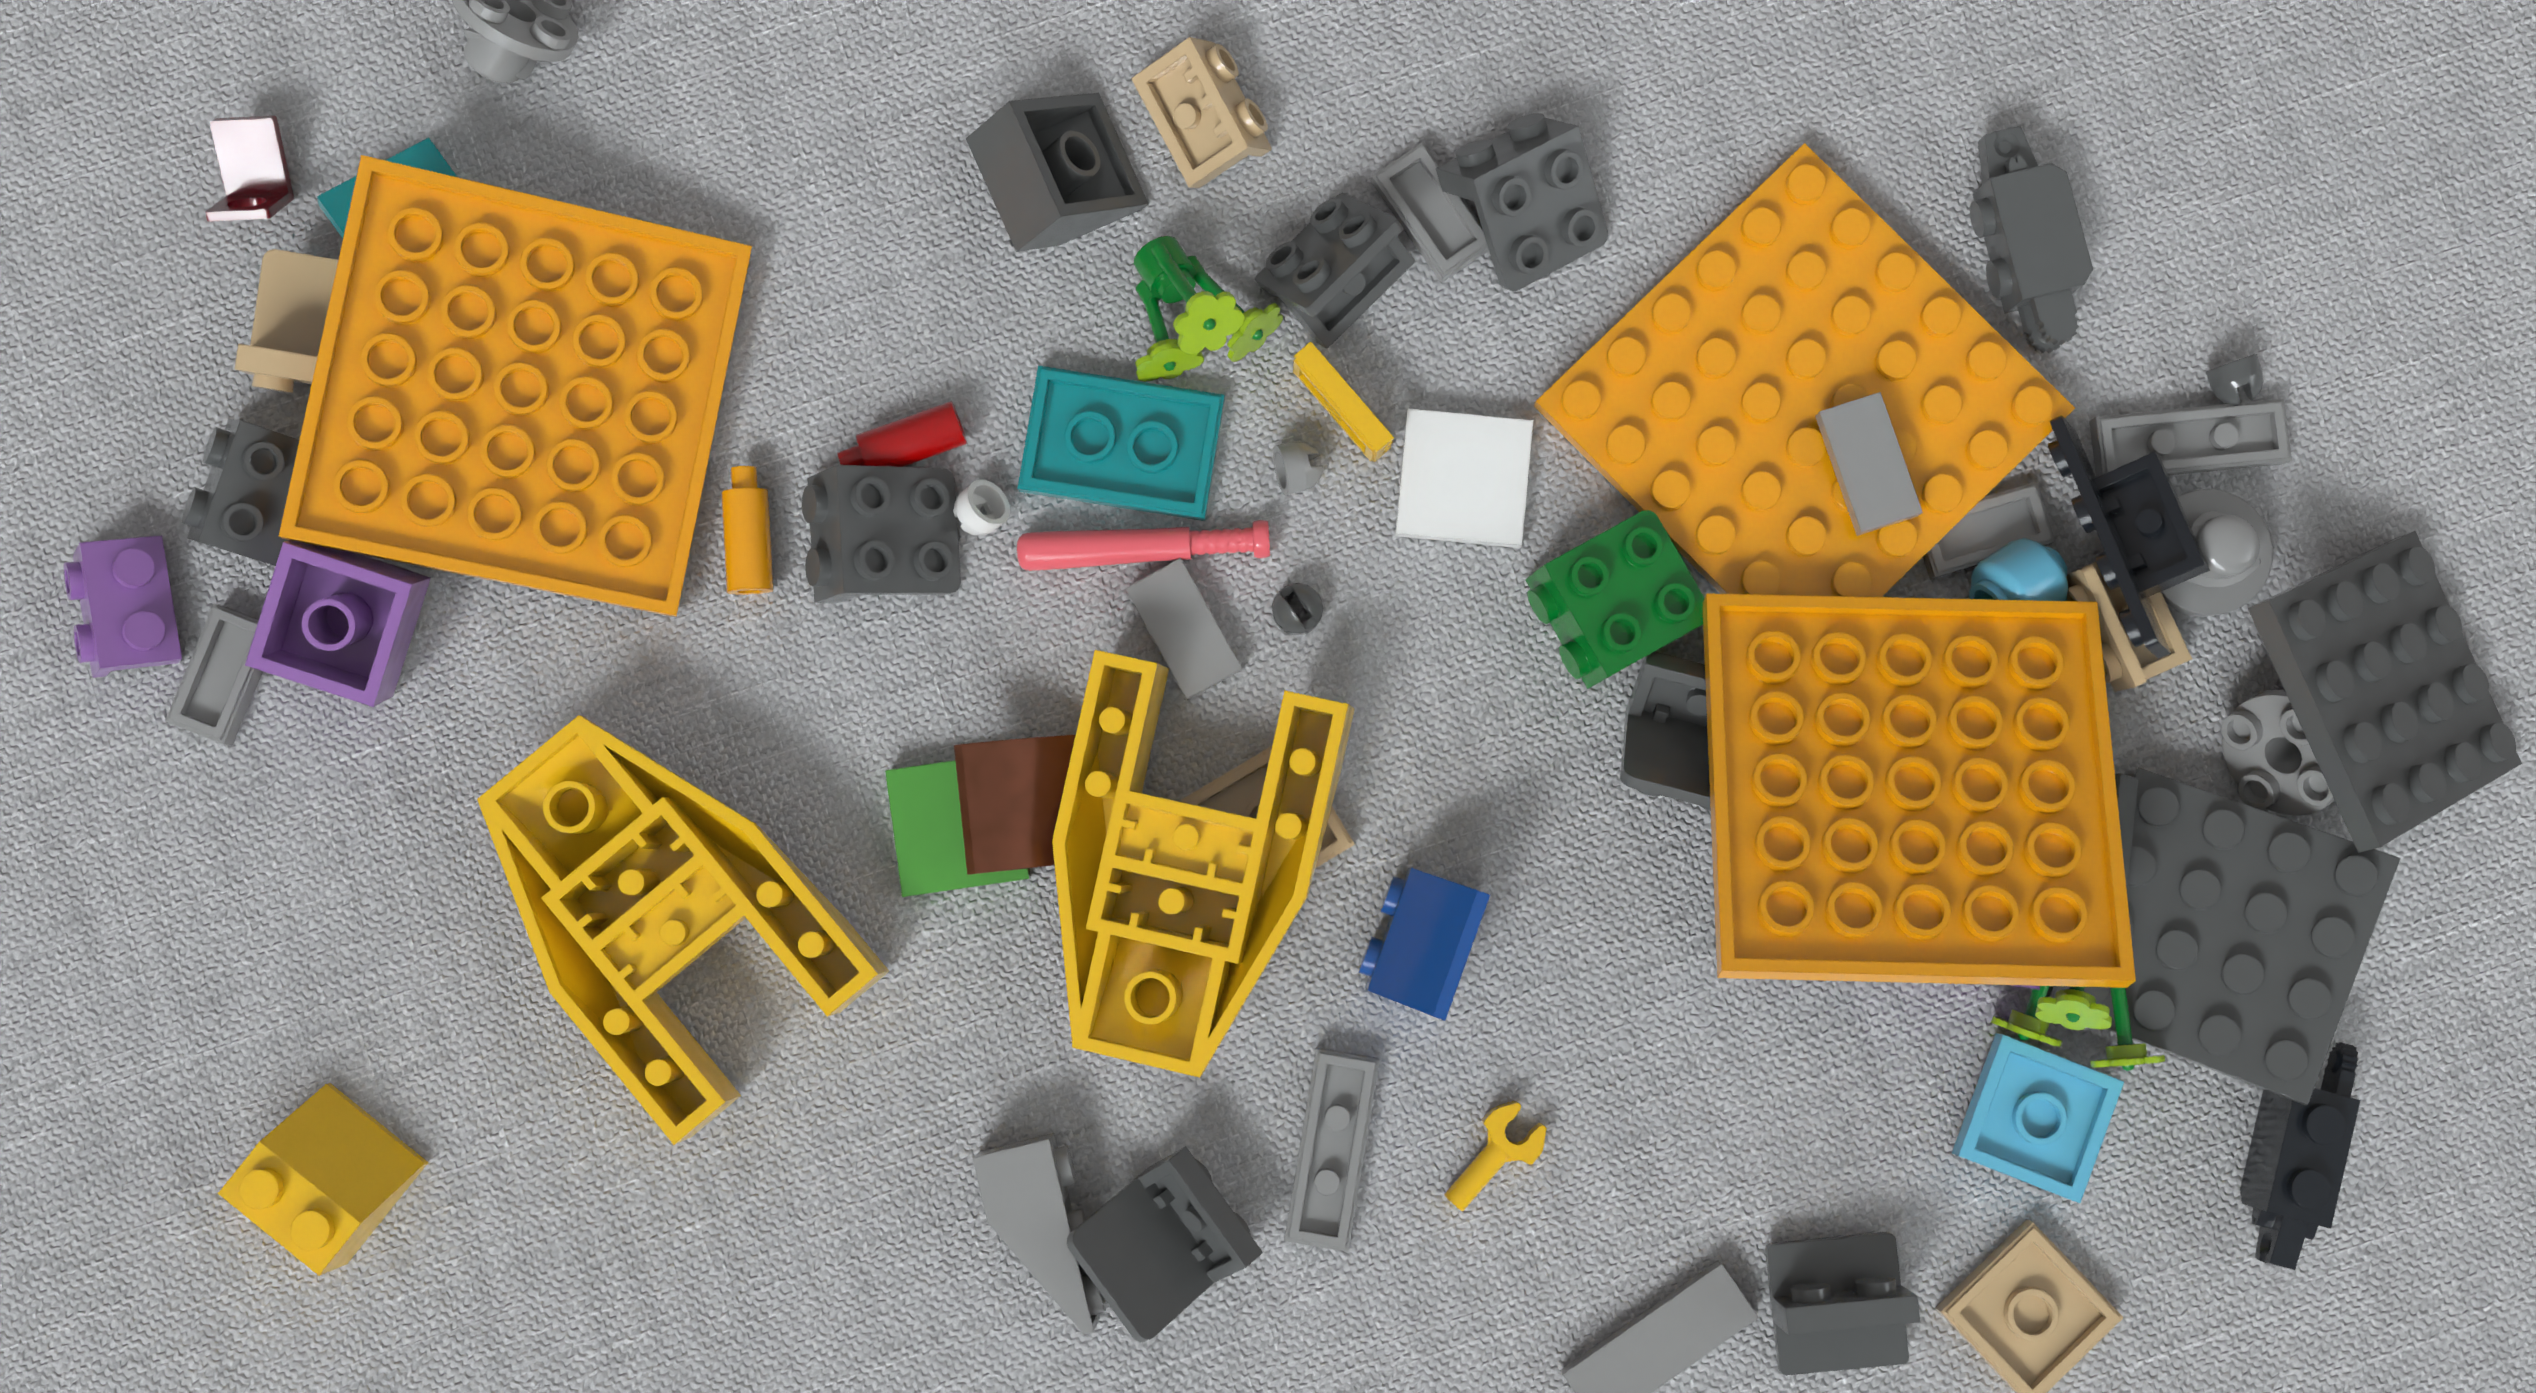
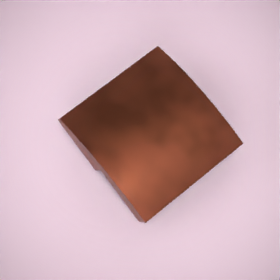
[954,735,1076,875]

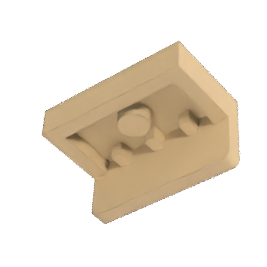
[2066,561,2192,692]

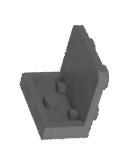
[1435,113,1608,291]
[182,419,299,566]
[802,465,961,603]
[1620,652,1711,811]
[1067,1146,1263,1342]

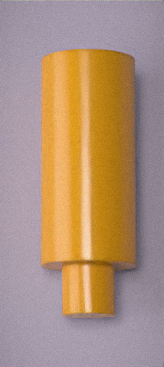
[722,466,774,595]

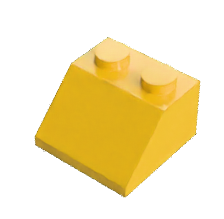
[218,1083,429,1276]

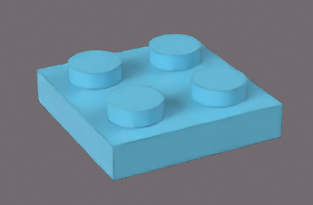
[1952,1033,2124,1203]

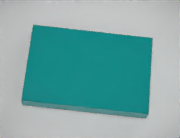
[1017,365,1225,521]

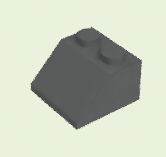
[966,92,1149,252]

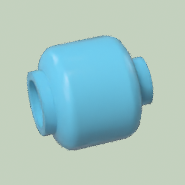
[1969,538,2068,601]

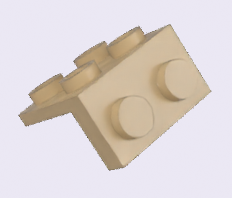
[235,249,338,393]

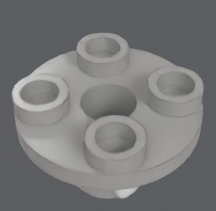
[452,0,579,83]
[2161,489,2273,616]
[2221,690,2335,816]

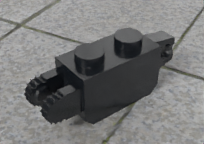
[2240,1042,2361,1270]

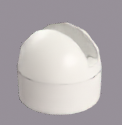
[953,480,1010,536]

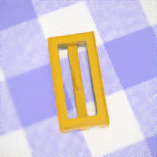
[1293,342,1394,462]

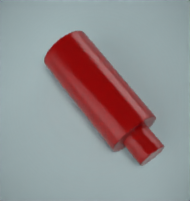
[837,401,968,467]

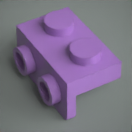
[64,535,182,678]

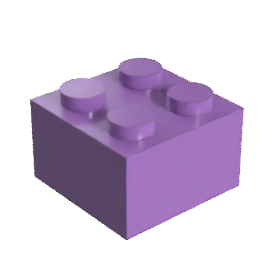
[245,540,431,707]

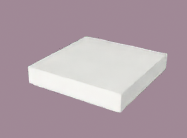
[1395,408,1533,548]

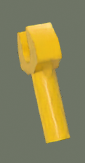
[1444,1101,1546,1212]

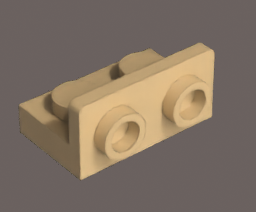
[1131,37,1272,188]

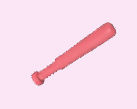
[1017,520,1270,571]

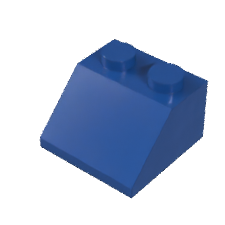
[1358,868,1490,1021]

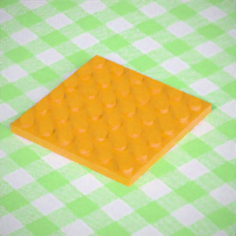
[1534,143,2075,597]
[279,155,752,617]
[1703,593,2136,988]

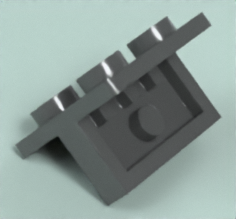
[1255,193,1416,349]
[1765,1232,1920,1376]

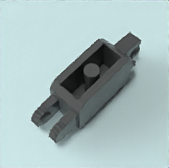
[1970,126,2093,354]

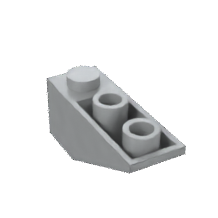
[973,1133,1106,1335]

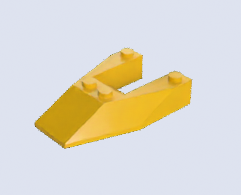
[1052,650,1355,1078]
[477,715,889,1145]

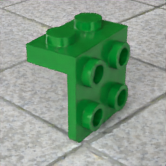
[1525,510,1704,689]

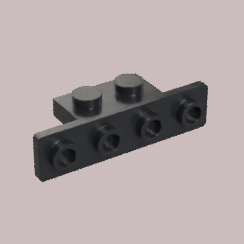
[2048,415,2210,659]

